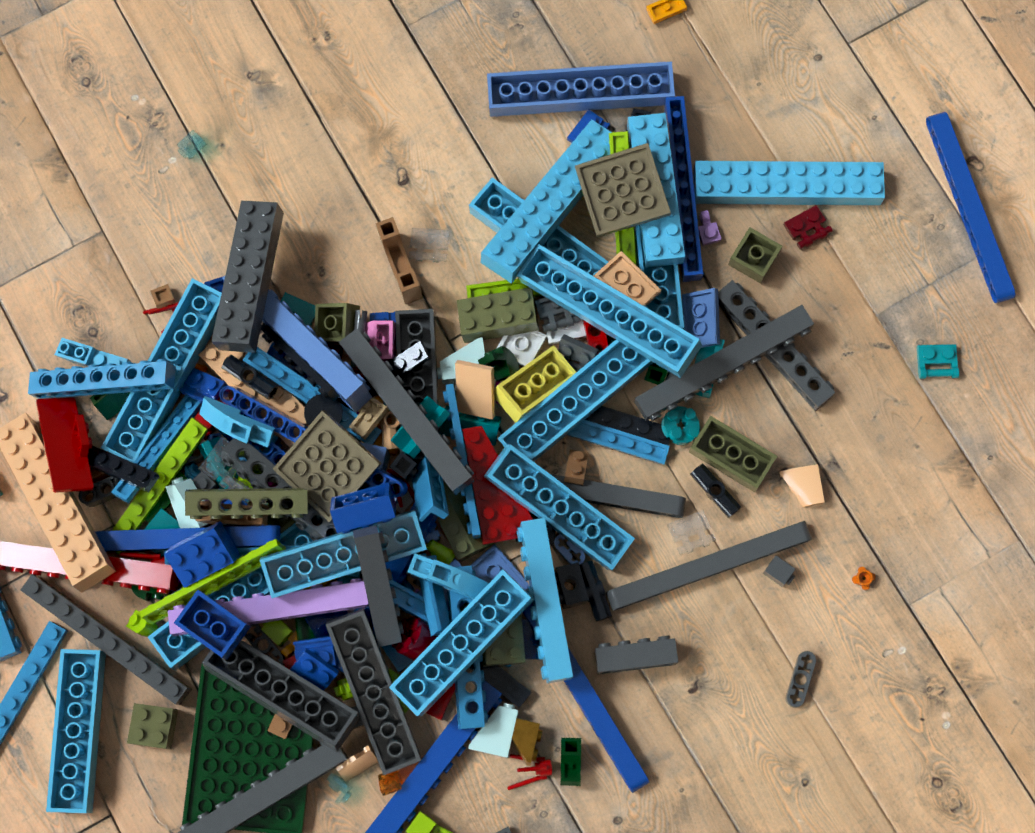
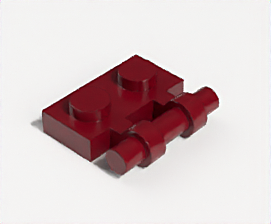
[783,205,833,249]

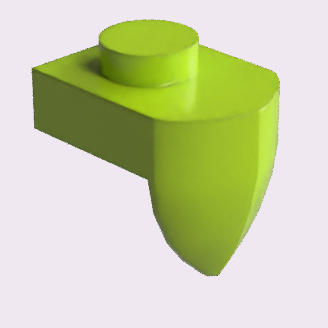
[126,610,158,637]

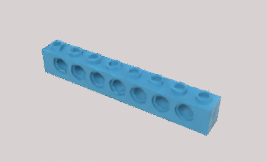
[28,359,176,399]
[447,566,488,729]

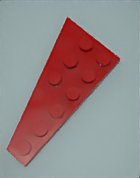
[462,426,533,545]

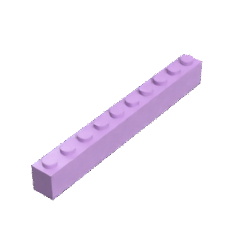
[168,578,369,636]

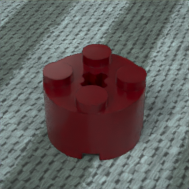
[392,617,439,661]

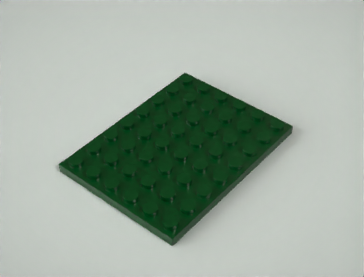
[182,664,313,833]

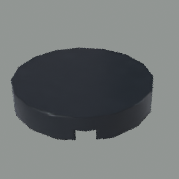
[304,394,343,426]

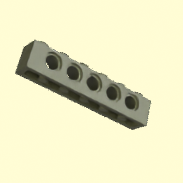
[185,488,308,519]

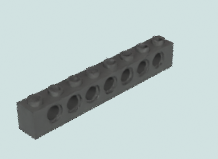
[718,280,835,411]
[221,438,341,541]

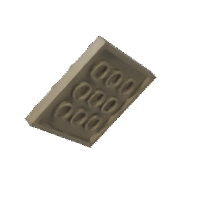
[575,143,671,238]
[273,410,382,522]

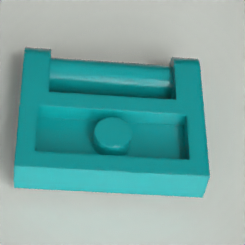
[916,344,959,379]

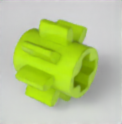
[334,678,354,701]

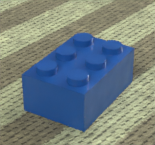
[330,482,396,534]
[164,521,241,588]
[174,590,251,660]

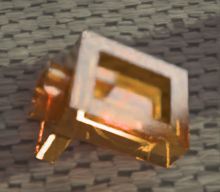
[378,770,403,796]

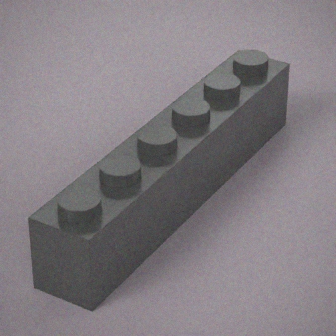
[353,525,404,647]

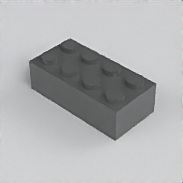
[594,635,678,675]

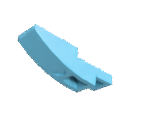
[54,338,131,367]
[199,396,275,447]
[407,553,489,599]

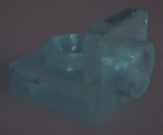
[326,773,353,804]

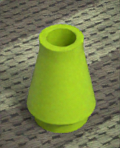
[426,539,455,565]

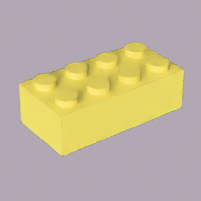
[494,345,576,423]

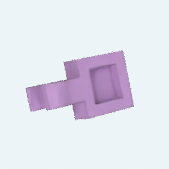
[698,210,721,246]

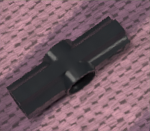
[221,355,278,400]
[690,463,741,518]
[579,560,612,622]

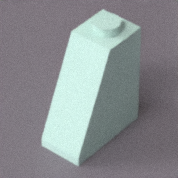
[437,337,485,384]
[165,477,207,528]
[468,703,518,758]

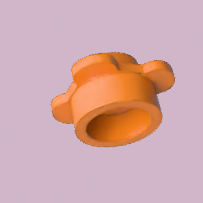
[852,567,876,590]

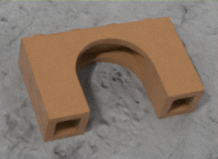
[375,217,423,305]

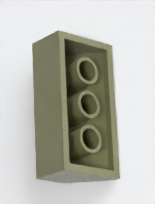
[437,481,496,562]

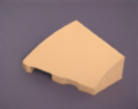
[779,464,824,507]
[336,745,378,782]

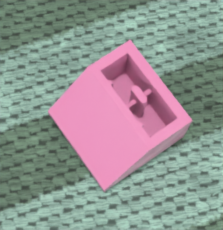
[365,321,396,362]

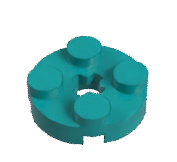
[661,406,700,445]

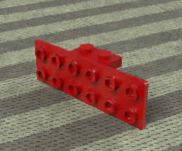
[36,397,94,493]

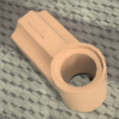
[378,411,400,449]

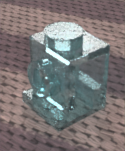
[177,130,207,159]

